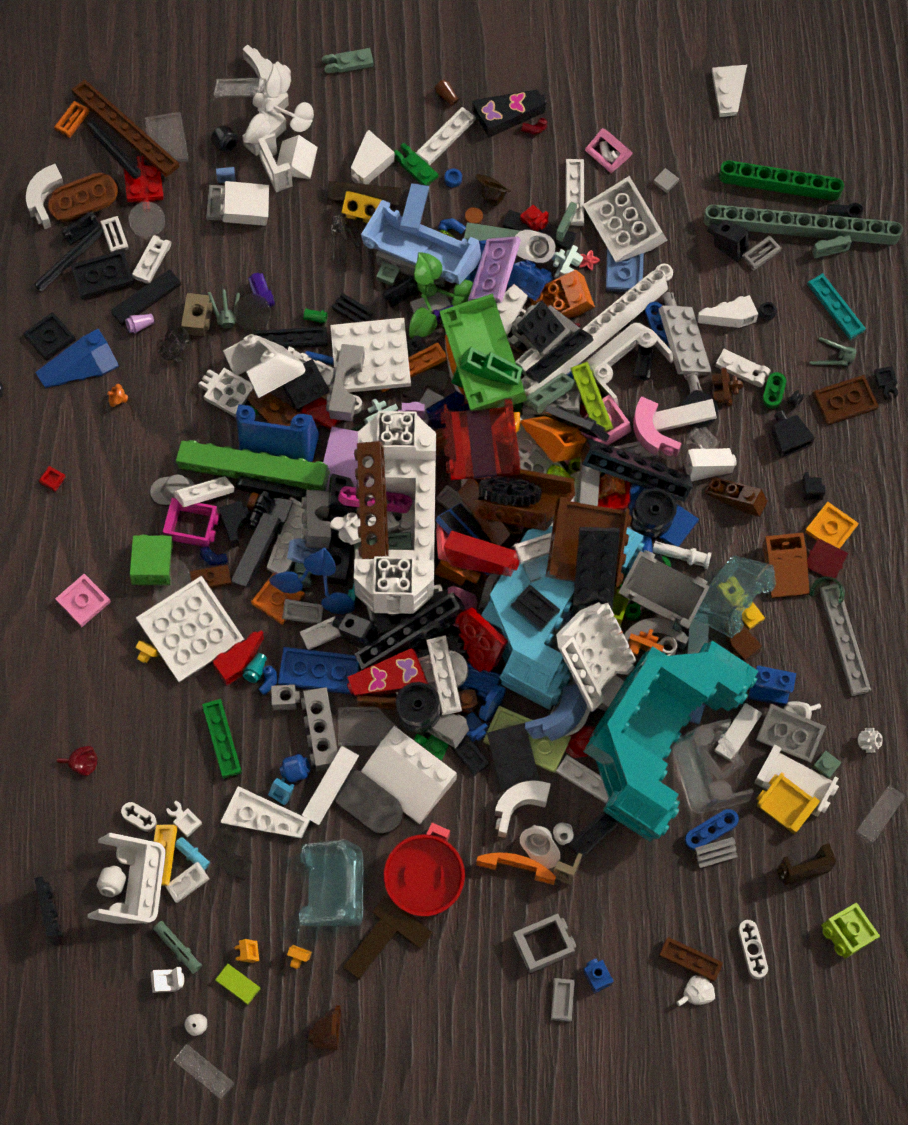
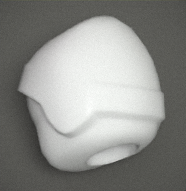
[553,822,574,845]
[185,1014,207,1036]

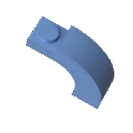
[525,684,587,741]

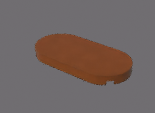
[48,173,118,222]

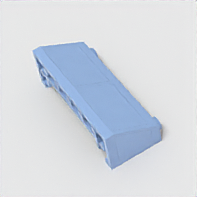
[361,200,482,285]

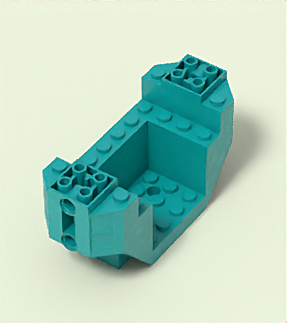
[583,641,758,842]

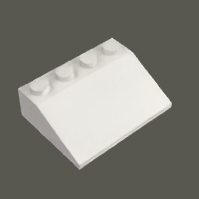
[583,176,668,263]
[361,726,457,825]

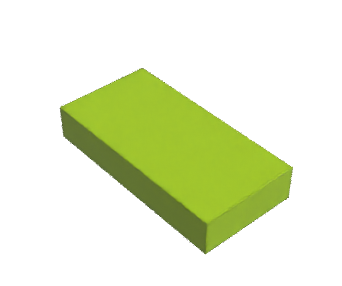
[216,964,261,1005]

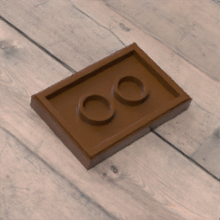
[812,375,879,426]

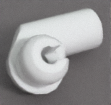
[599,141,620,163]

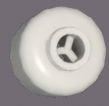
[97,866,126,897]

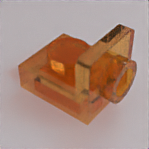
[598,474,626,499]

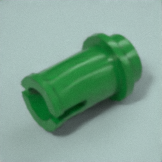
[303,308,328,325]

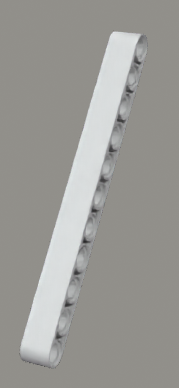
[521,270,668,403]

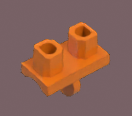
[628,629,664,656]

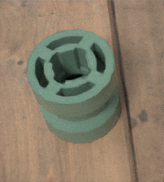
[294,563,312,588]

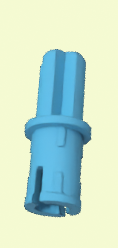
[175,837,211,870]

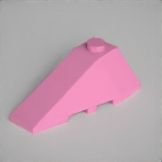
[564,394,632,465]

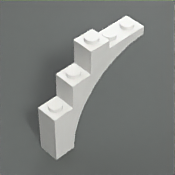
[242,45,291,156]

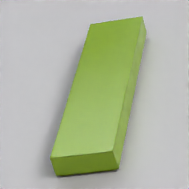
[570,361,613,432]

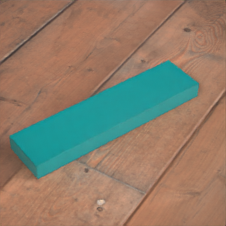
[807,273,866,340]

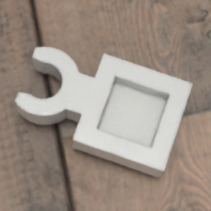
[166,801,202,837]

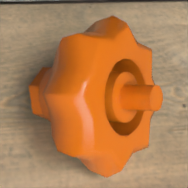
[107,384,128,407]

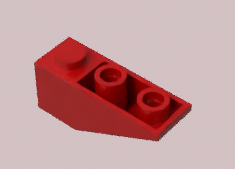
[212,630,264,686]

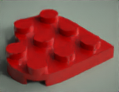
[455,607,508,672]

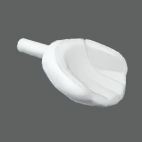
[784,701,821,720]
[676,976,715,1006]

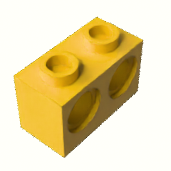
[341,191,382,223]

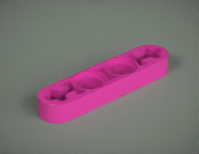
[338,486,413,513]

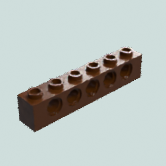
[354,441,389,559]

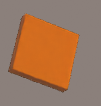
[251,572,305,625]

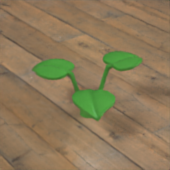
[409,252,473,338]

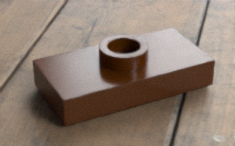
[190,565,231,588]

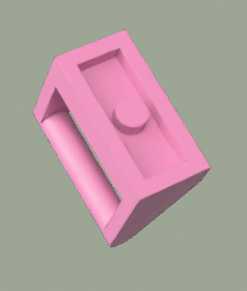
[585,128,633,173]

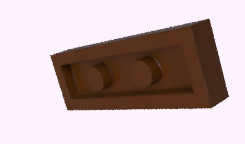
[659,937,723,982]

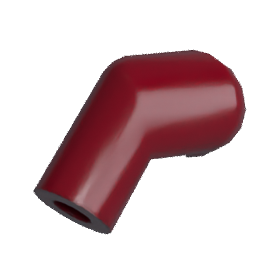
[521,118,547,135]

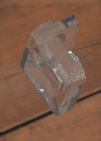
[686,427,720,449]

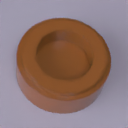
[465,207,483,224]

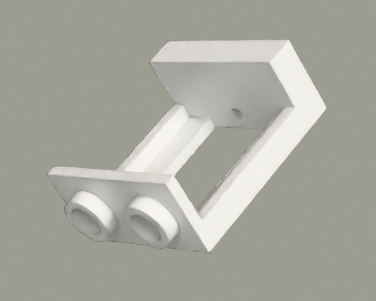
[258,133,293,193]

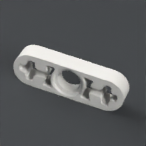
[738,920,768,979]

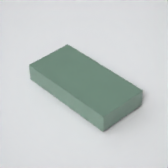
[556,201,577,242]

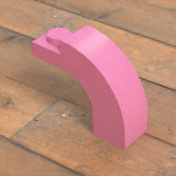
[633,397,682,457]

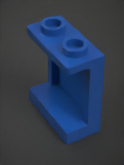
[748,665,796,706]

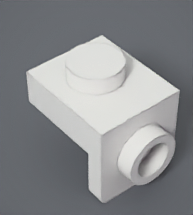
[150,967,184,993]

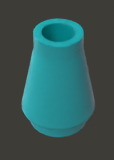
[243,653,267,683]

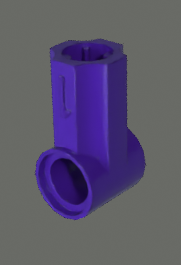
[248,273,275,311]

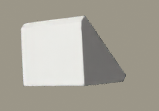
[277,135,317,180]

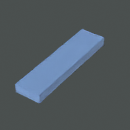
[400,183,429,233]

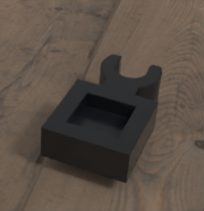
[873,366,898,400]

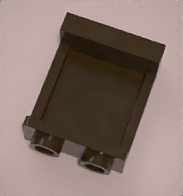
[777,843,836,885]

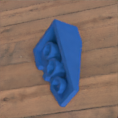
[35,329,119,388]

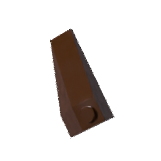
[309,1005,341,1050]

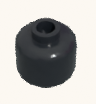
[211,125,238,152]

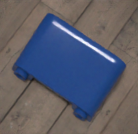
[236,404,319,462]

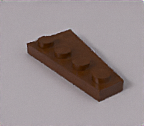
[247,390,319,429]

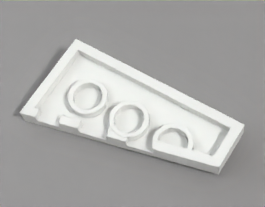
[267,497,323,574]
[221,786,310,838]

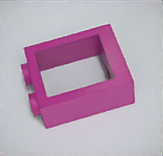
[163,498,220,548]

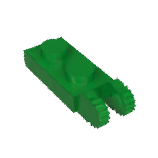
[394,143,438,186]

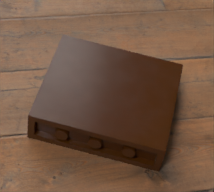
[474,466,575,531]
[545,497,631,589]

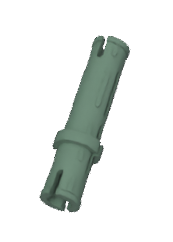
[153,921,202,974]

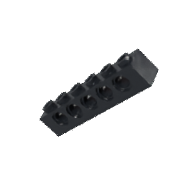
[580,438,693,502]
[354,592,466,670]

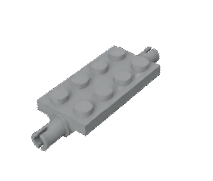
[659,292,711,394]

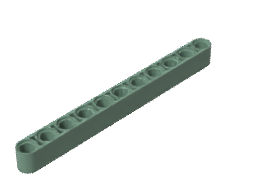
[703,205,903,245]

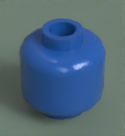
[280,754,311,782]

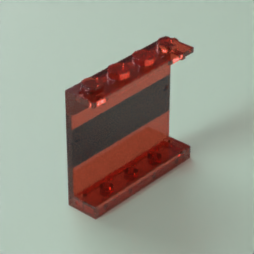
[440,399,520,480]

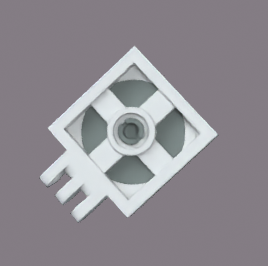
[198,368,254,417]

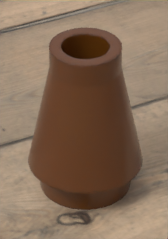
[434,79,459,106]

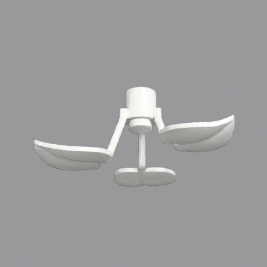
[243,64,314,143]

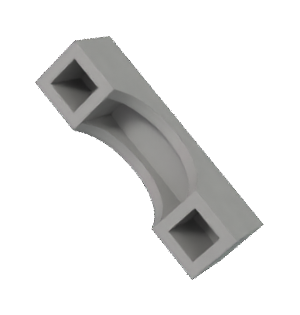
[326,344,365,421]

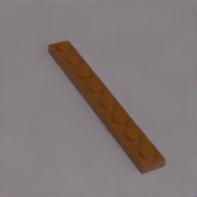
[71,80,180,177]

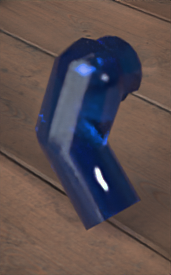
[200,547,228,565]

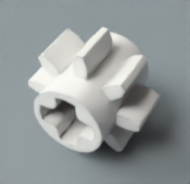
[858,728,883,753]

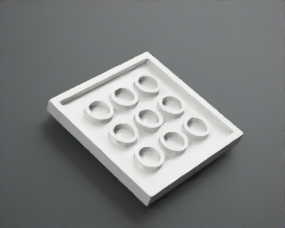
[330,318,411,393]
[136,576,244,683]

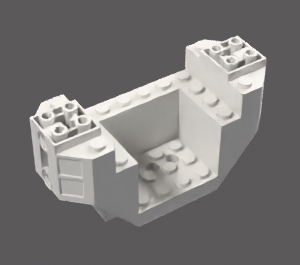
[354,411,436,614]

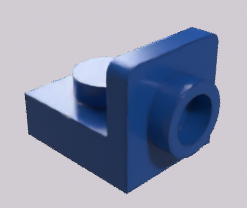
[465,712,488,742]

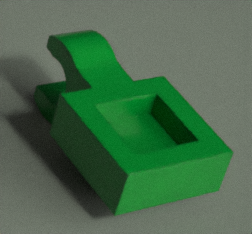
[414,734,449,761]

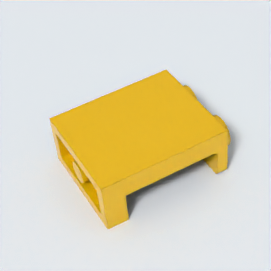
[756,772,820,835]

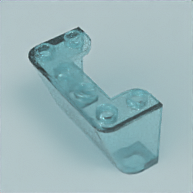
[694,555,776,638]

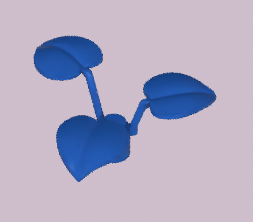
[269,547,355,614]

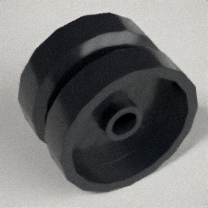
[631,488,677,537]
[396,682,441,733]

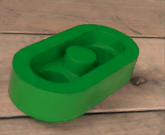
[763,372,786,409]

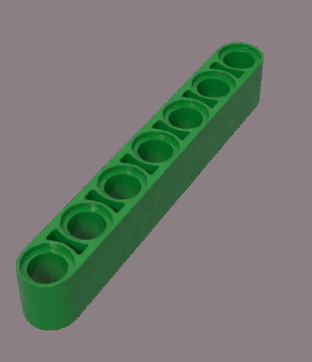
[719,160,844,201]

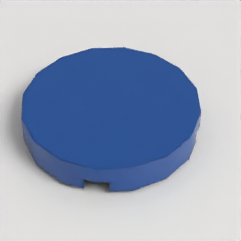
[479,685,506,722]

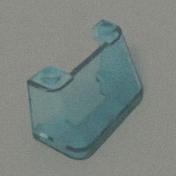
[299,839,363,926]

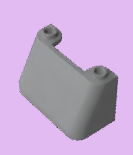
[618,550,710,629]

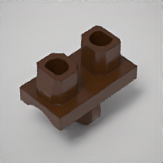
[712,368,743,406]

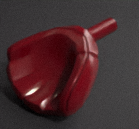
[57,746,97,776]

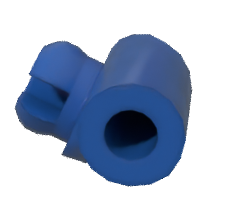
[438,218,466,234]
[258,666,277,695]

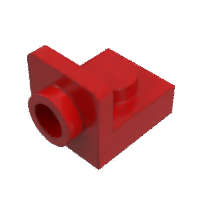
[520,205,549,232]

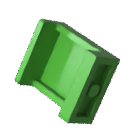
[130,535,173,585]

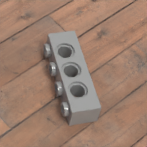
[301,687,338,771]

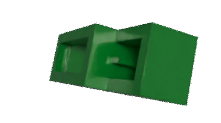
[460,347,523,385]

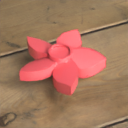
[579,250,600,271]

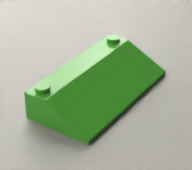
[439,293,527,411]

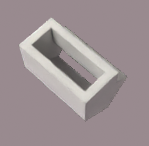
[515,347,543,376]

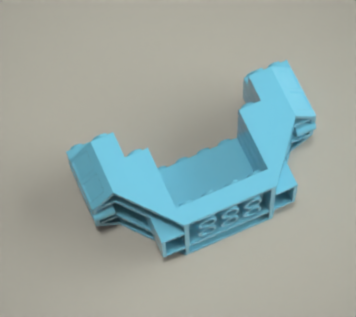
[481,526,645,710]

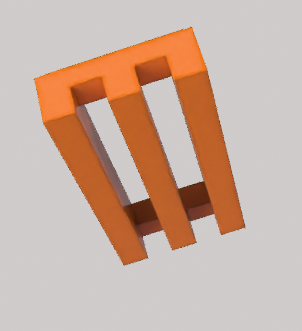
[54,101,90,138]

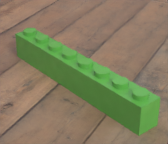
[176,440,330,491]

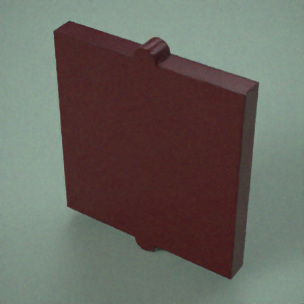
[807,538,848,581]

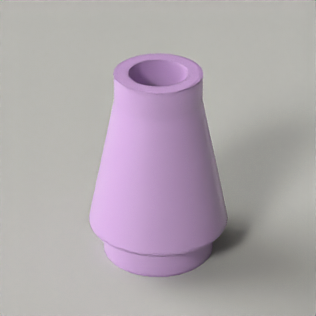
[125,313,154,333]

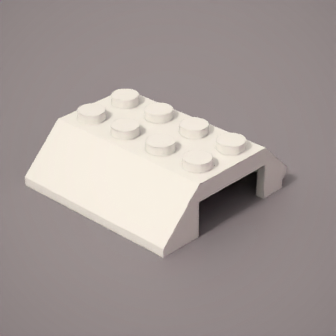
[556,602,636,711]

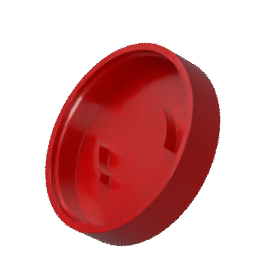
[384,834,465,916]

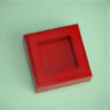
[39,466,66,492]

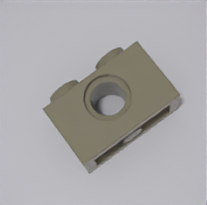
[181,293,213,337]

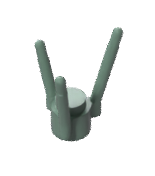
[208,289,240,328]
[809,337,856,366]

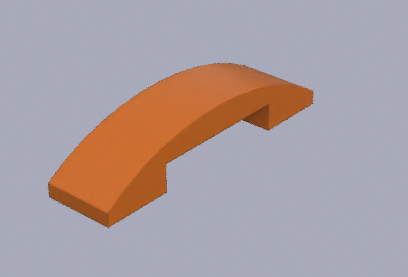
[476,853,556,885]

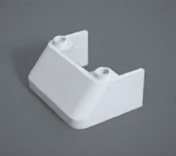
[586,323,674,406]
[223,334,305,398]
[88,833,165,924]

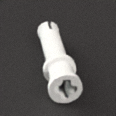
[653,541,712,569]

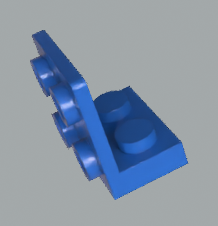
[507,260,555,301]

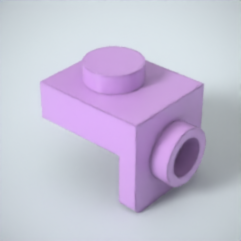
[398,402,425,419]

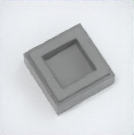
[653,168,679,193]

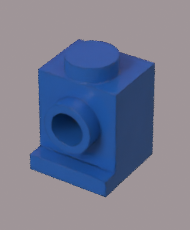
[583,959,614,993]

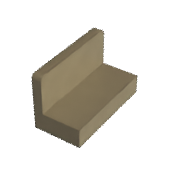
[553,853,582,885]

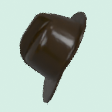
[475,174,511,206]

